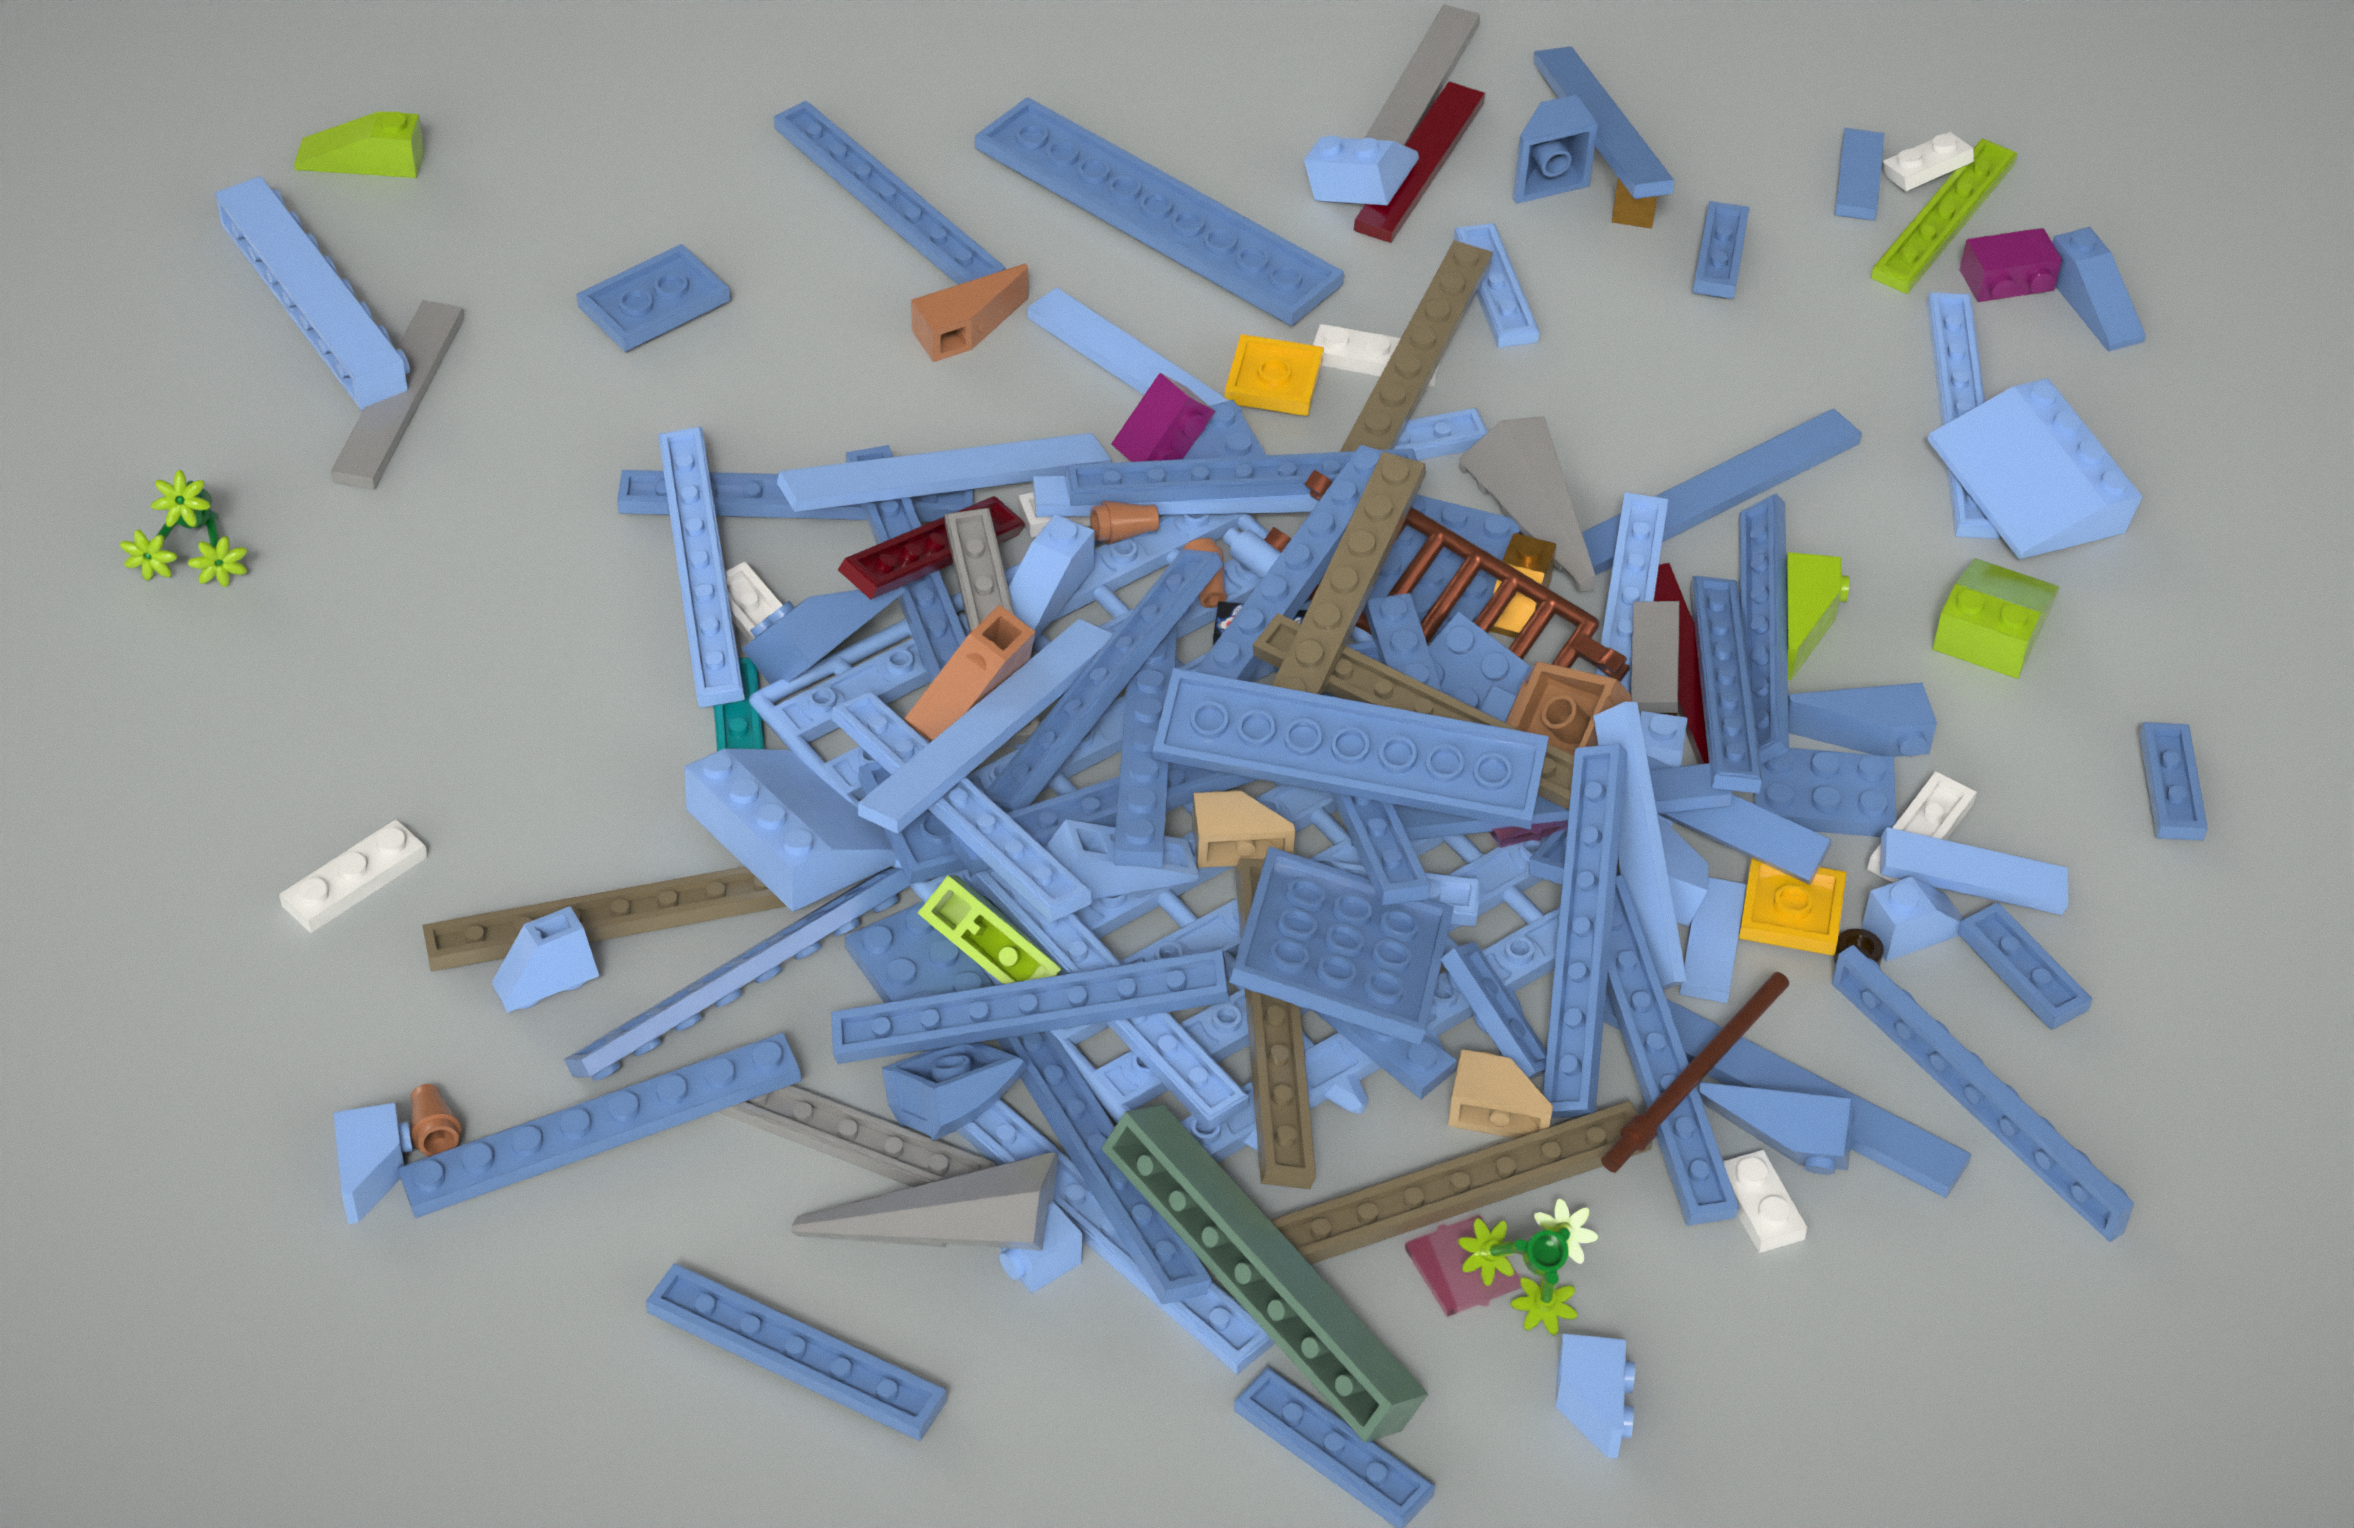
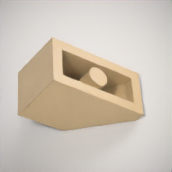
[1192,791,1295,868]
[1448,1049,1553,1139]

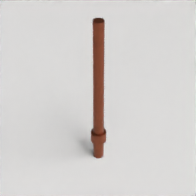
[1601,972,1789,1173]

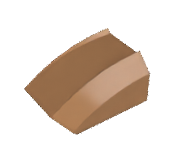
[1505,661,1632,756]

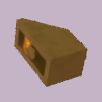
[1489,533,1556,638]

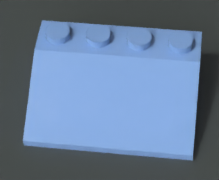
[1927,378,2143,560]
[684,749,898,912]

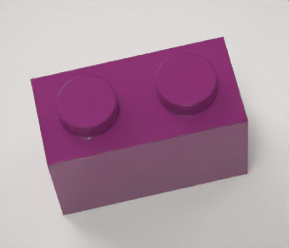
[1960,228,2062,302]
[1111,373,1216,462]

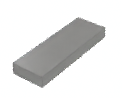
[1631,601,1680,713]

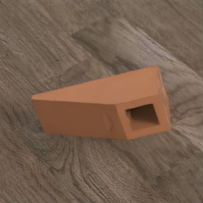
[911,263,1028,362]
[904,604,1036,742]

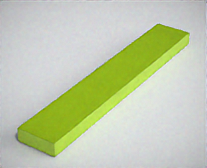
[1871,138,2018,294]

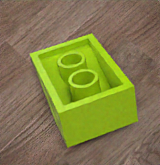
[1932,558,2060,679]

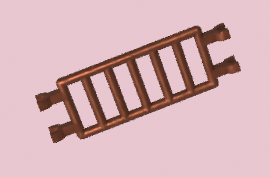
[1264,469,1630,682]

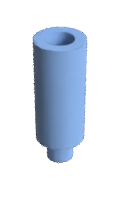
[1223,527,1282,579]

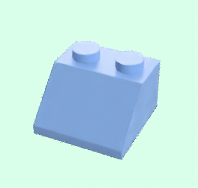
[1304,136,1419,205]

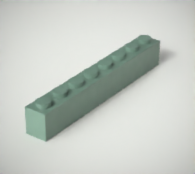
[1101,1104,1428,1442]

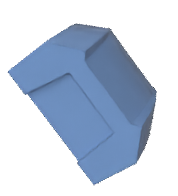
[882,1042,1028,1141]

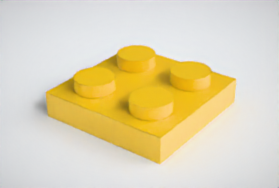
[1224,334,1324,416]
[1739,858,1847,956]

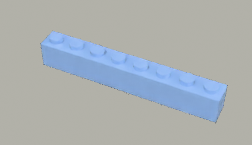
[215,176,410,410]

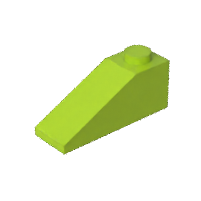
[294,111,424,178]
[1786,552,1849,680]
[917,875,1063,984]

